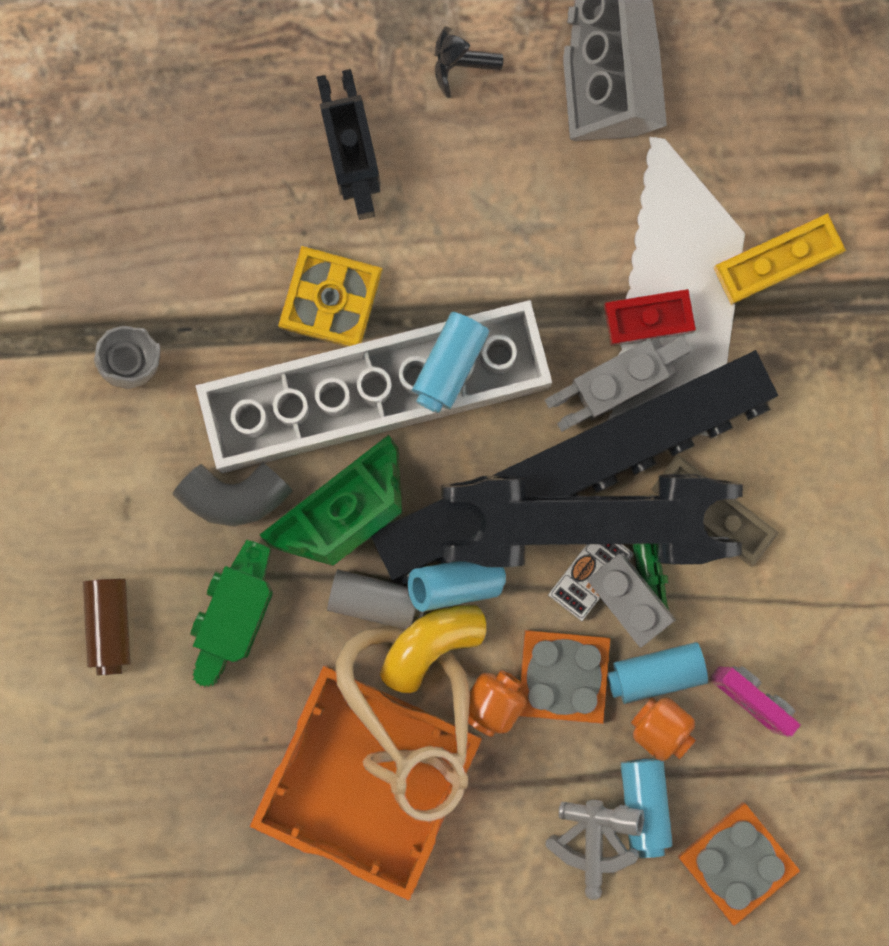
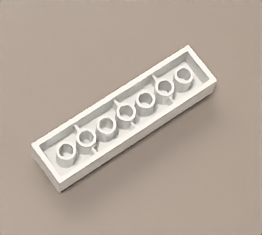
[196,300,552,474]

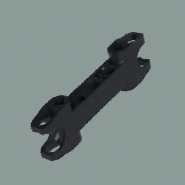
[441,474,743,567]

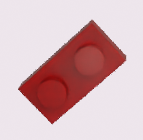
[604,289,696,346]

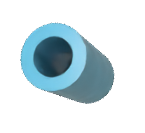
[412,312,490,413]
[408,561,506,612]
[607,642,708,704]
[620,758,673,858]

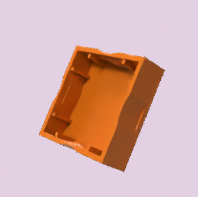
[249,665,482,901]

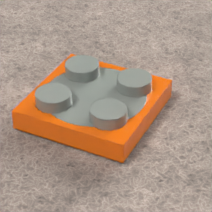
[519,630,610,724]
[677,802,800,926]

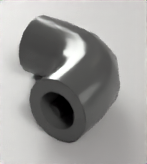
[173,462,293,527]

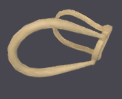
[335,625,470,821]

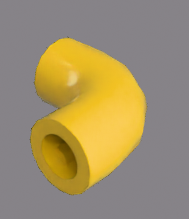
[380,605,486,693]

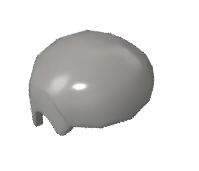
[94,326,160,389]

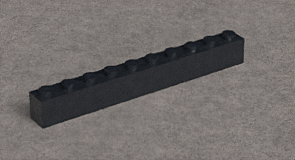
[371,350,779,585]

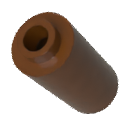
[83,579,131,676]

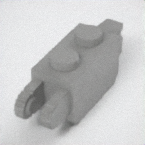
[544,336,691,432]

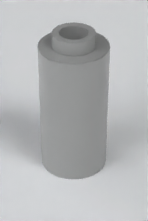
[327,569,424,630]

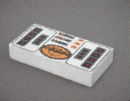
[548,544,634,621]

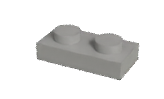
[587,552,676,648]

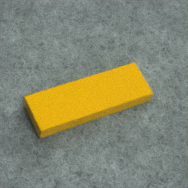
[713,213,846,305]

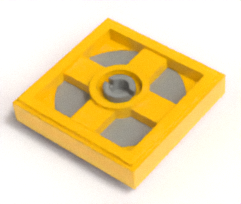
[278,246,383,347]

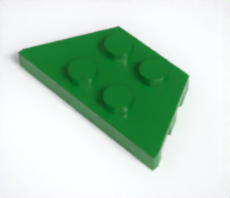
[259,434,402,566]

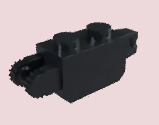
[316,69,381,220]

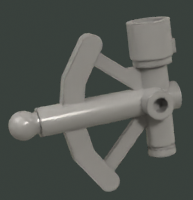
[545,800,644,900]

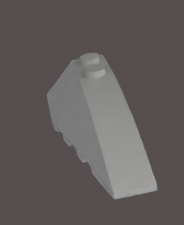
[563,0,667,141]

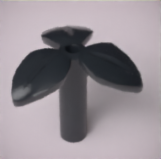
[434,26,503,98]

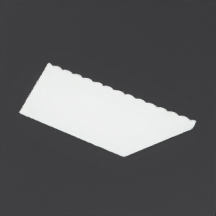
[608,137,745,437]

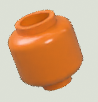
[468,670,527,737]
[631,697,696,761]

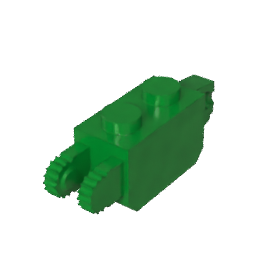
[190,540,274,688]

